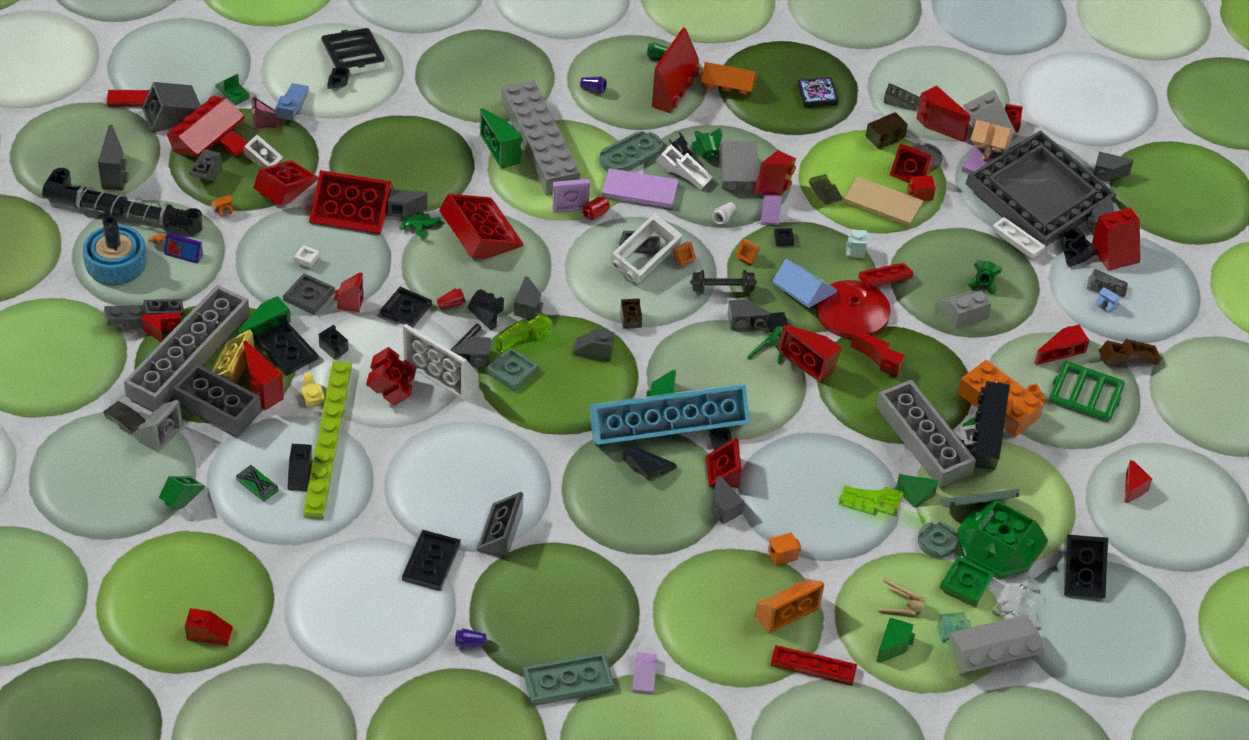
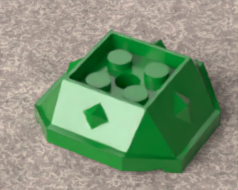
[957,500,1048,580]

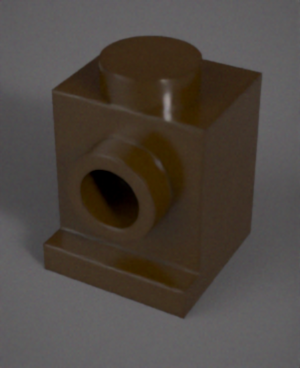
[620,298,642,329]

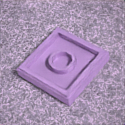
[552,179,590,212]

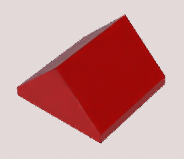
[890,143,933,183]
[706,438,742,488]

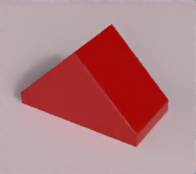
[1124,460,1152,503]

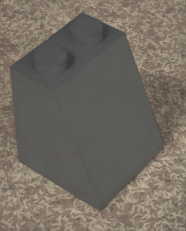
[142,82,201,132]

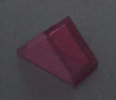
[251,96,281,128]

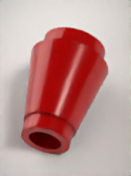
[436,288,466,310]

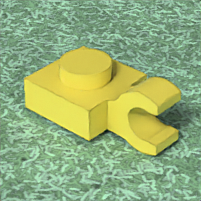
[301,372,325,407]

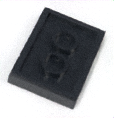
[254,321,318,376]
[402,529,461,591]

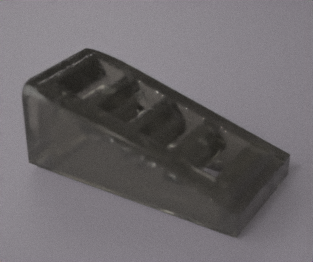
[884,83,920,111]
[1087,269,1128,297]

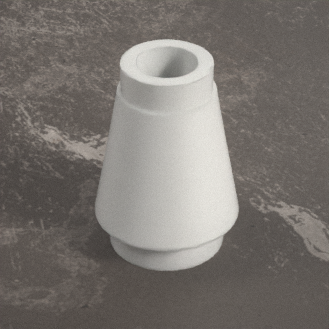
[712,202,736,225]

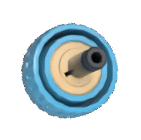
[83,216,147,285]

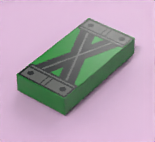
[236,465,279,502]

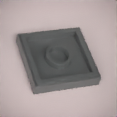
[283,273,335,315]

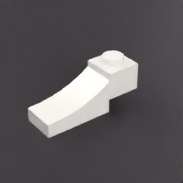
[656,145,713,190]

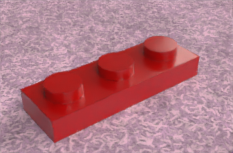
[858,262,914,288]

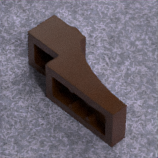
[1099,339,1161,367]

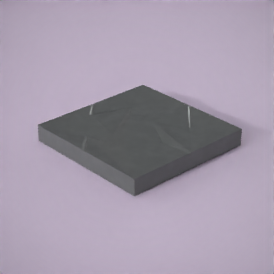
[966,130,1117,247]

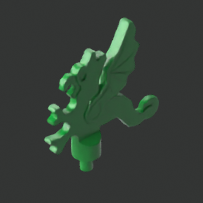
[399,212,441,238]

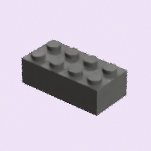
[173,364,261,437]

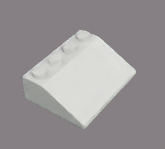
[403,324,479,400]

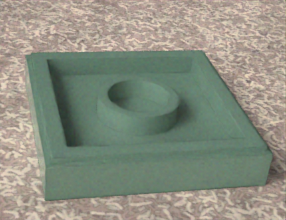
[485,347,539,391]

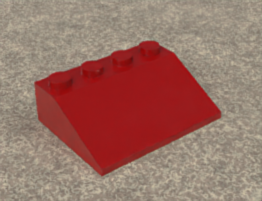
[652,27,701,114]
[309,170,394,234]
[439,194,524,259]

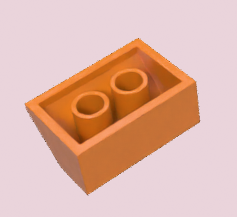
[701,62,758,95]
[755,579,824,633]

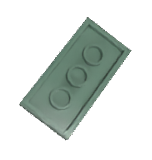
[522,652,615,706]

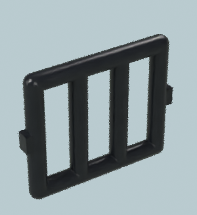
[321,28,385,70]

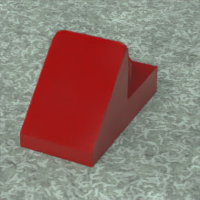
[141,312,181,342]

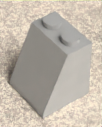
[718,141,758,190]

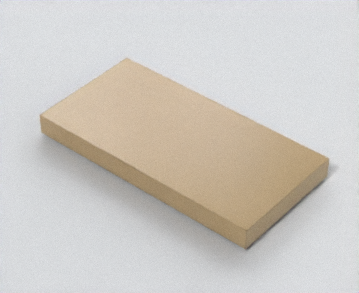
[843,177,923,227]

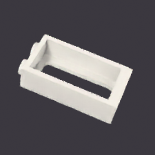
[610,213,683,285]

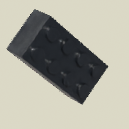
[970,381,1010,470]

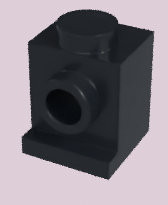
[318,325,349,359]

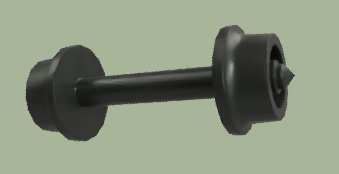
[690,270,757,294]

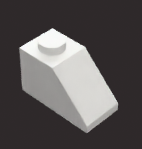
[244,135,283,168]

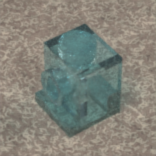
[937,612,971,643]

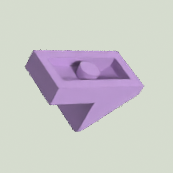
[761,195,782,226]
[632,652,657,694]

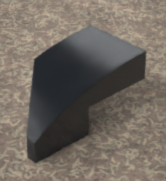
[327,68,350,89]

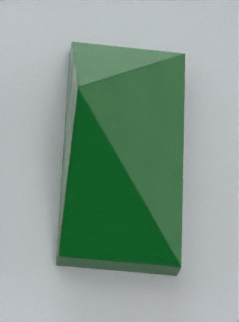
[896,474,938,507]

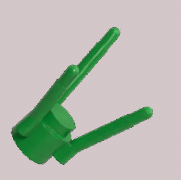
[747,326,783,364]

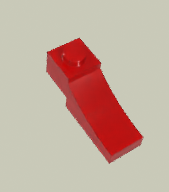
[850,329,905,377]

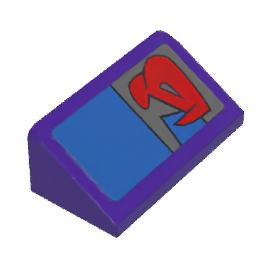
[164,233,203,264]

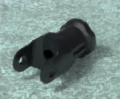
[669,132,693,157]

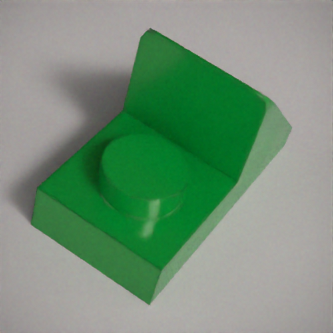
[215,74,250,106]

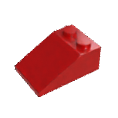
[916,85,971,142]
[253,160,318,205]
[777,325,842,383]
[243,340,284,411]

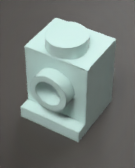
[846,229,867,259]

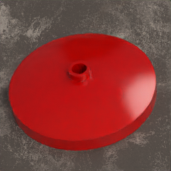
[816,280,891,339]

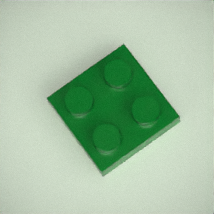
[940,556,995,606]

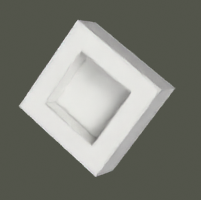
[294,245,320,268]

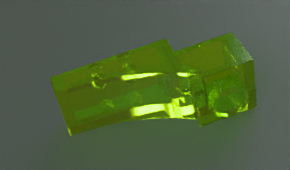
[496,313,553,354]
[838,485,904,517]

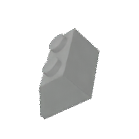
[937,291,991,329]
[137,400,183,453]

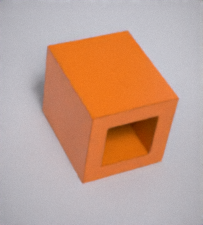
[768,532,801,566]

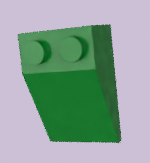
[480,108,523,169]

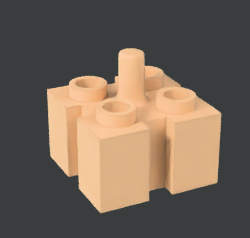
[971,119,1014,160]

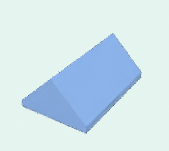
[773,259,837,308]

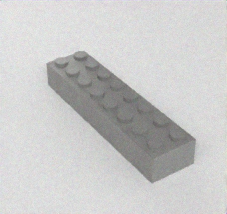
[501,80,580,195]
[124,285,250,411]

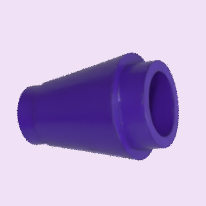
[580,76,607,93]
[455,628,487,649]

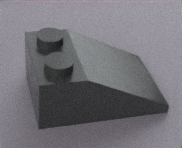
[98,125,129,190]

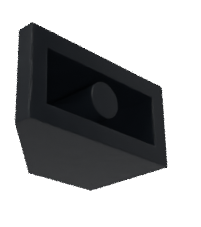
[288,444,313,491]

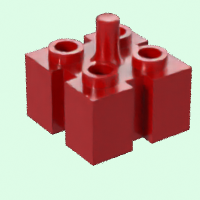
[366,347,417,406]

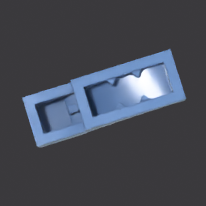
[276,83,309,120]

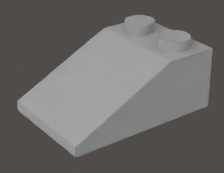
[963,89,1018,139]

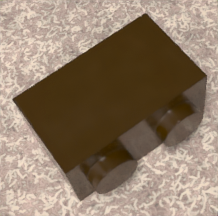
[866,112,908,149]

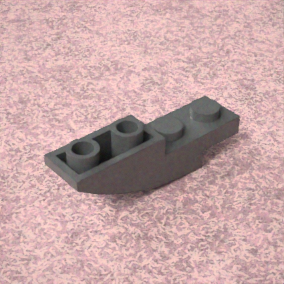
[104,299,185,330]

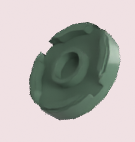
[918,522,958,558]

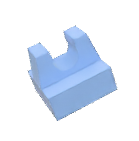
[1096,287,1121,313]

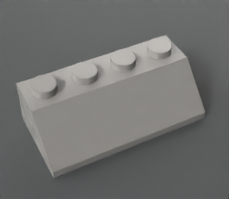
[948,615,1044,674]

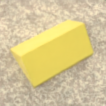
[211,330,254,384]

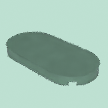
[599,131,662,172]
[941,489,1020,507]

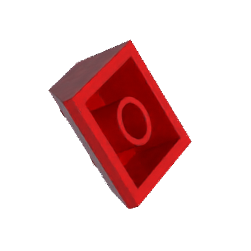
[754,150,796,195]

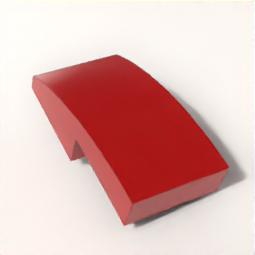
[216,130,247,156]

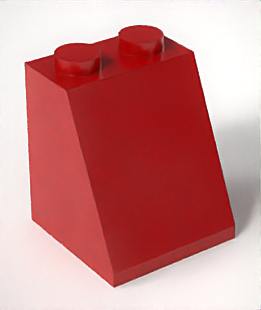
[1091,208,1140,271]

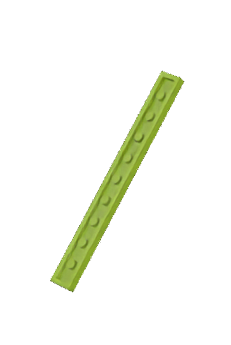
[303,361,352,519]

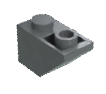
[189,149,222,181]
[388,189,428,218]
[728,299,769,329]
[451,337,491,367]

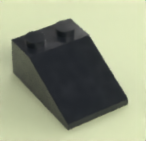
[1064,534,1108,598]

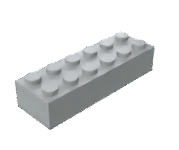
[876,380,976,488]

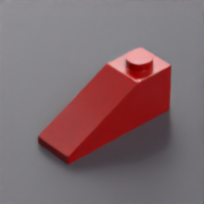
[1034,324,1090,365]

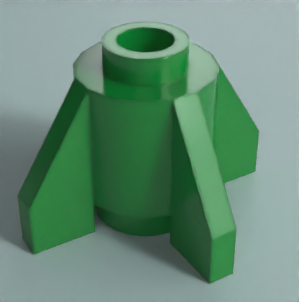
[692,128,722,160]
[968,260,1002,294]

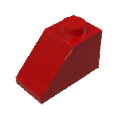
[334,272,364,312]
[185,608,233,646]

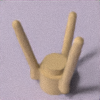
[878,578,926,616]

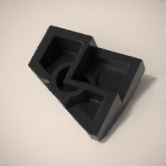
[1059,224,1098,267]
[468,289,504,330]
[623,446,677,480]

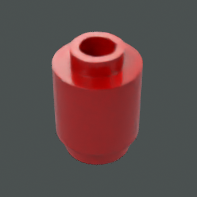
[583,196,610,220]

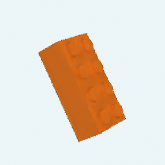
[958,360,1044,437]

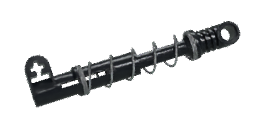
[42,168,203,234]

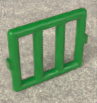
[1049,361,1125,421]

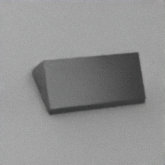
[477,492,524,558]

